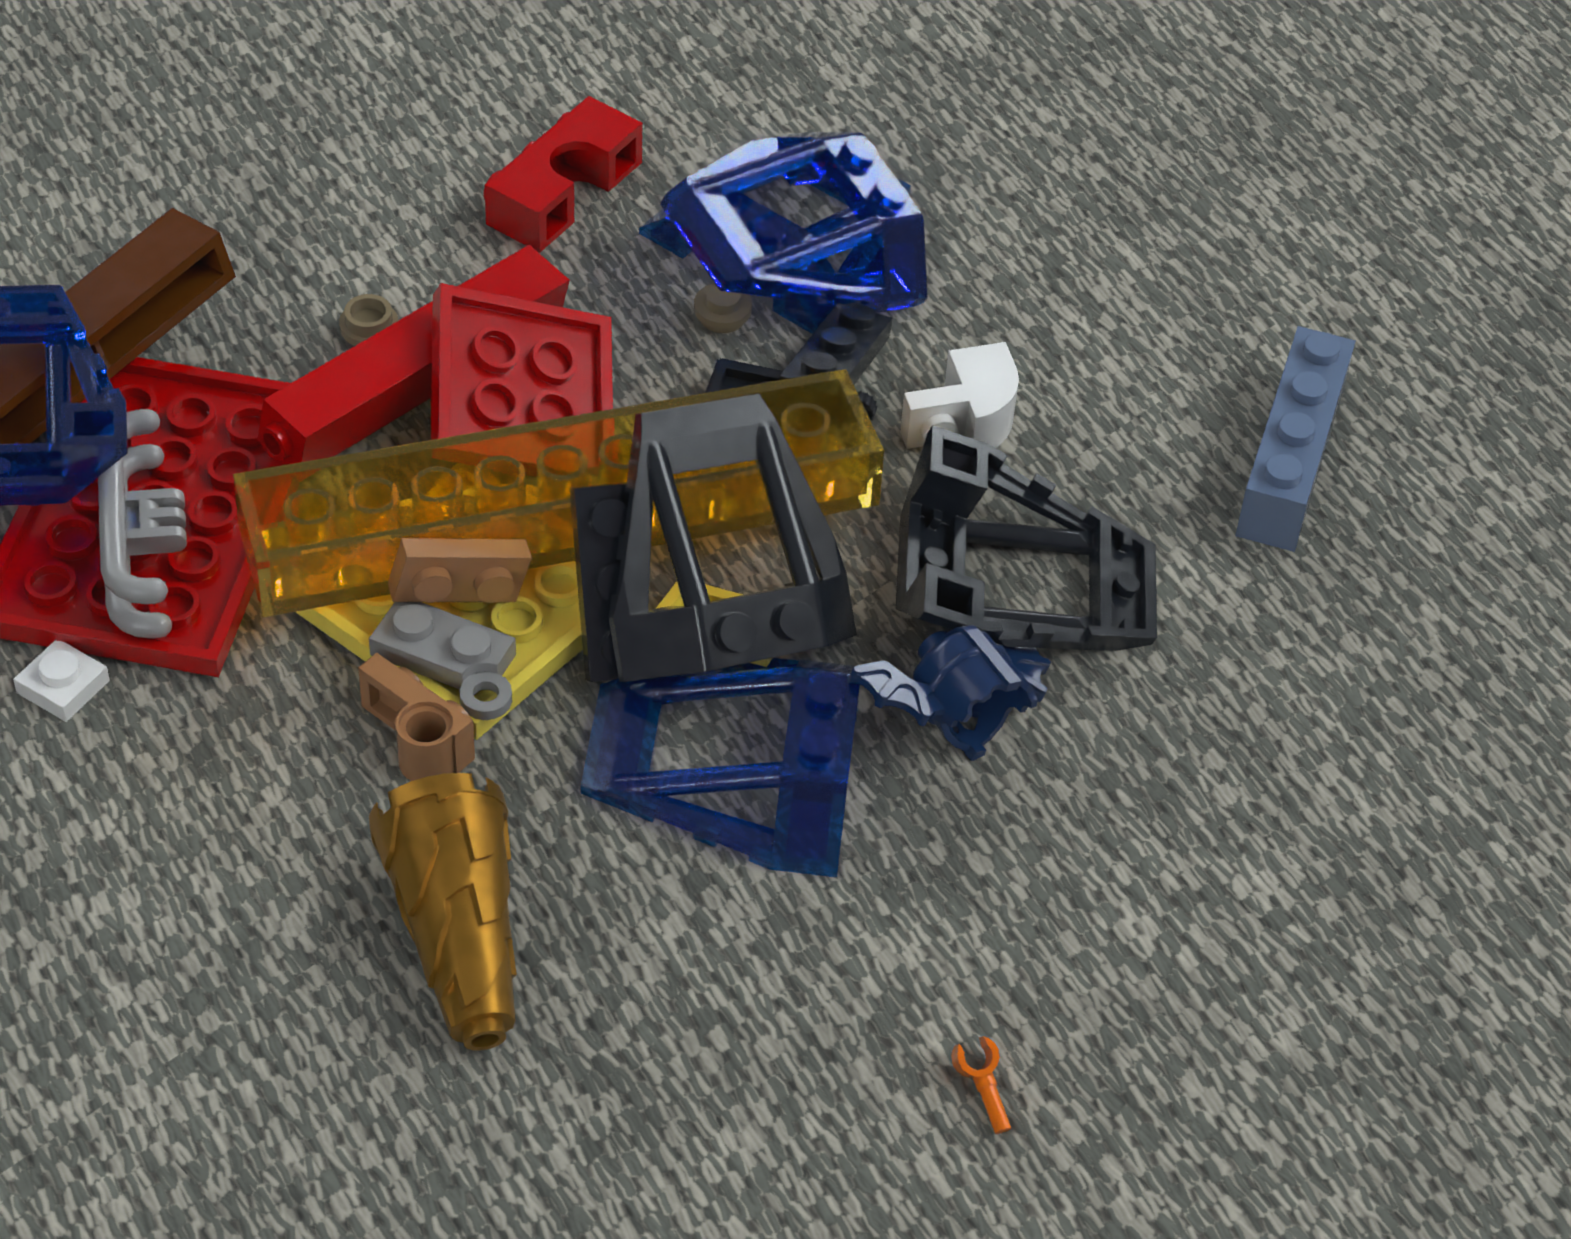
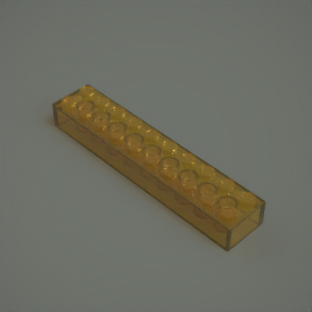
[233,369,884,617]

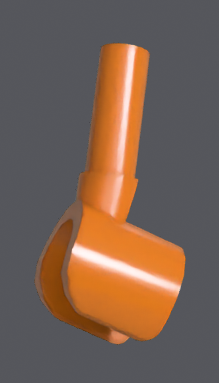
[951,1036,1012,1134]

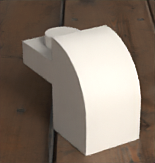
[900,342,1019,449]

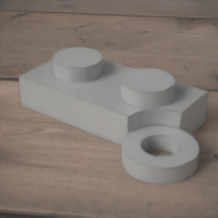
[369,602,516,720]

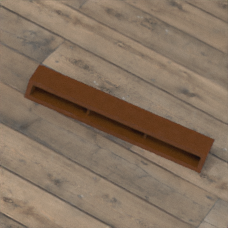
[0,208,236,468]

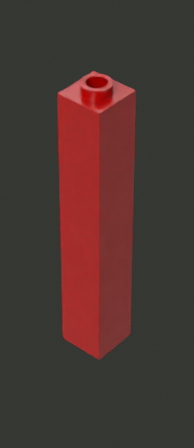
[257,245,570,478]

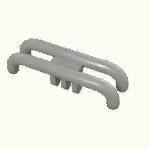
[97,409,187,638]

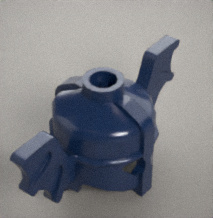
[849,625,1051,761]

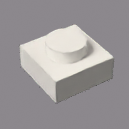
[13,640,110,722]

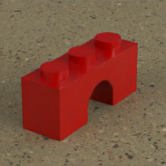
[483,96,643,253]

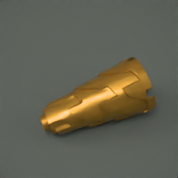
[369,773,517,1051]

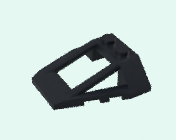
[609,394,857,682]
[895,425,1157,651]

